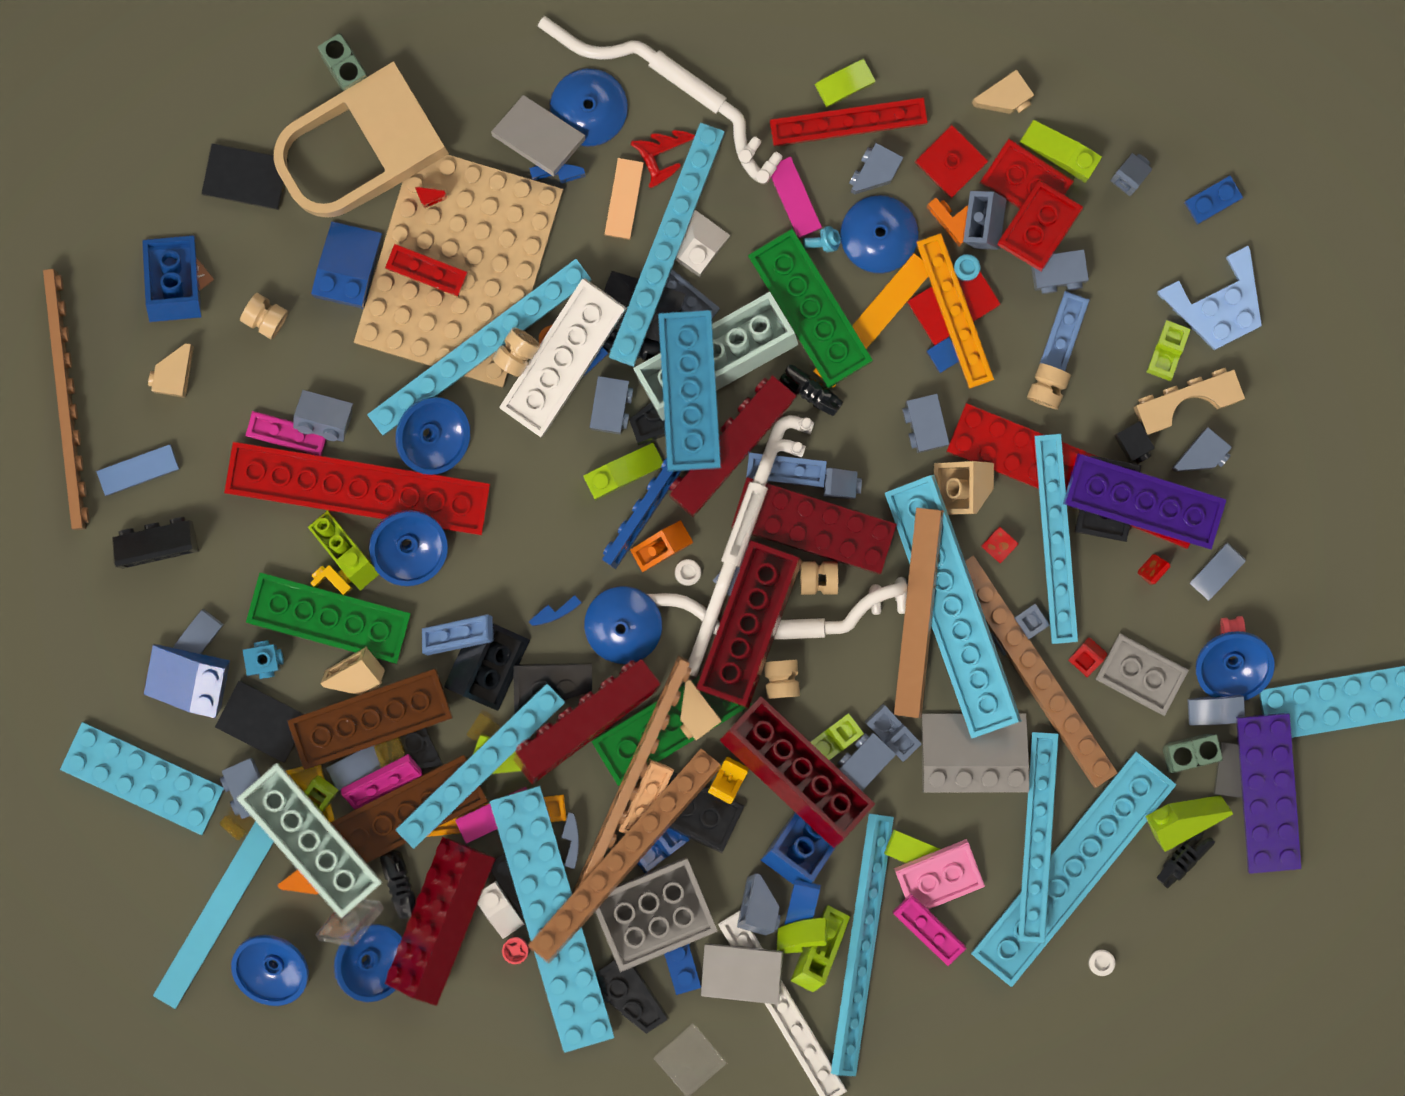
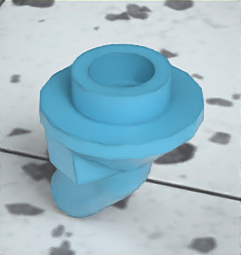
[803,226,841,252]

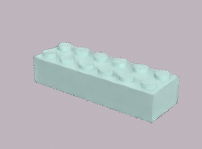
[633,292,799,421]
[237,764,383,918]

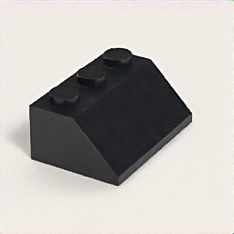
[604,270,686,342]
[112,517,199,569]
[444,616,530,711]

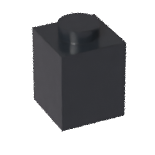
[1114,421,1155,464]

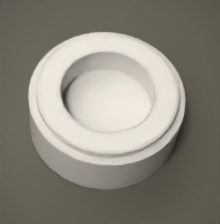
[674,559,701,586]
[1088,949,1115,976]

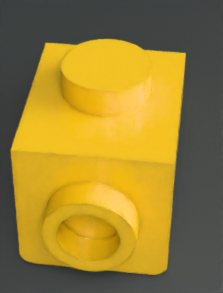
[311,565,353,596]
[708,757,749,804]

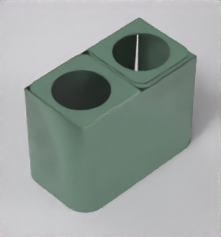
[318,33,368,91]
[1163,734,1223,774]

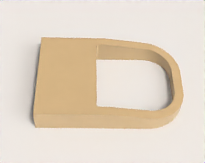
[274,61,449,217]

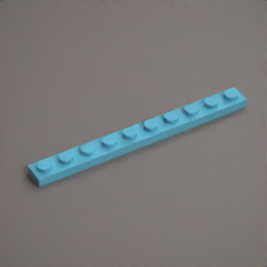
[609,123,725,367]
[367,259,592,436]
[831,814,894,1076]

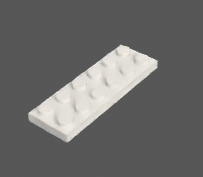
[499,279,627,437]

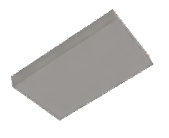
[491,95,585,176]
[1095,633,1189,716]
[701,943,783,1005]

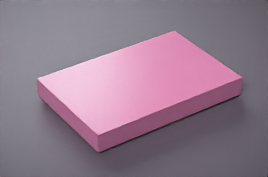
[894,839,985,910]

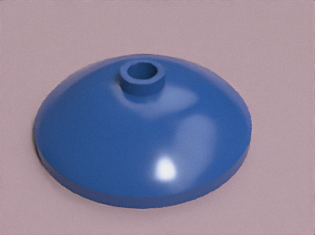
[550,69,628,147]
[841,196,918,273]
[395,397,470,475]
[369,510,448,586]
[584,586,662,664]
[1196,631,1275,701]
[334,924,402,1002]
[231,935,309,1006]

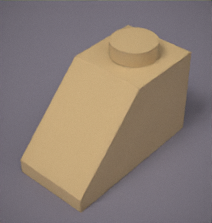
[972,70,1034,114]
[148,343,194,398]
[321,647,385,695]
[680,680,721,740]

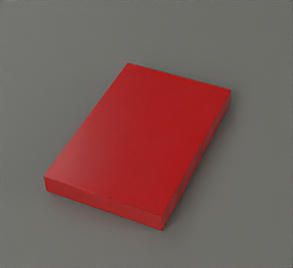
[980,139,1073,209]
[997,180,1083,272]
[907,272,1001,346]

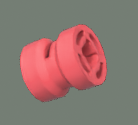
[502,937,529,964]

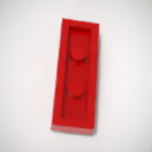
[385,244,468,297]

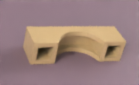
[1134,368,1245,435]

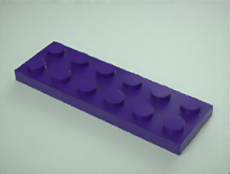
[1063,454,1226,550]
[1236,713,1301,874]

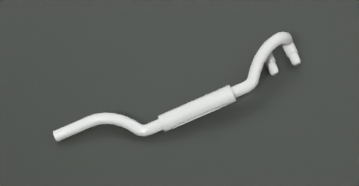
[538,16,783,184]
[689,415,815,677]
[647,577,908,640]

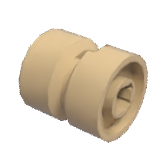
[240,293,289,340]
[492,327,540,377]
[1027,363,1071,410]
[800,561,838,595]
[764,660,800,699]

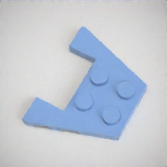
[1157,246,1262,350]

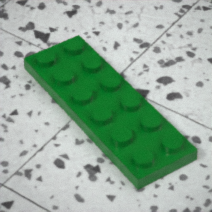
[748,229,873,389]
[246,573,411,664]
[591,675,752,786]

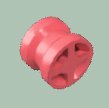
[1220,616,1246,634]

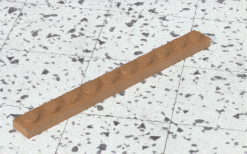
[43,269,89,530]
[965,555,1117,788]
[572,655,692,894]
[528,749,722,964]

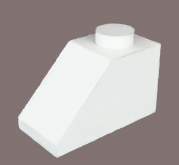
[477,881,525,939]

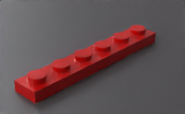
[770,97,928,147]

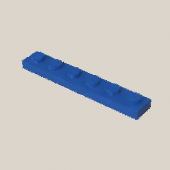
[602,457,682,569]

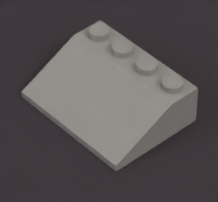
[922,714,1029,793]
[595,856,718,972]

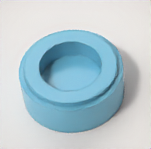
[954,254,980,281]

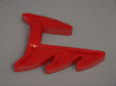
[630,130,695,188]

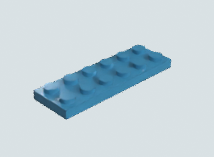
[658,310,721,471]

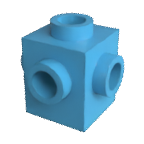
[243,640,284,679]

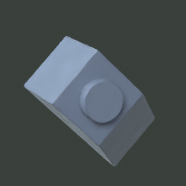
[1110,153,1152,196]
[1171,427,1232,472]
[823,468,862,499]
[737,874,780,935]

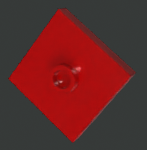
[915,125,988,199]

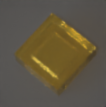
[466,713,501,742]
[374,737,406,768]
[220,815,248,840]

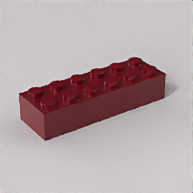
[669,375,796,518]
[731,477,897,575]
[696,540,802,708]
[513,659,661,785]
[719,696,875,848]
[384,837,495,1006]

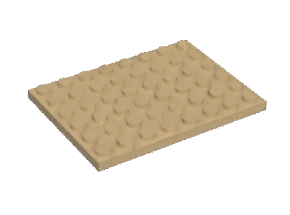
[354,155,563,388]

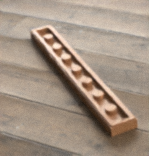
[894,507,944,718]

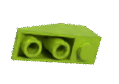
[308,510,379,591]

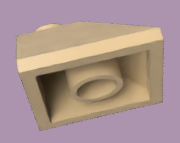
[934,461,994,515]

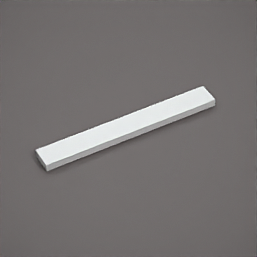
[718,911,847,1096]

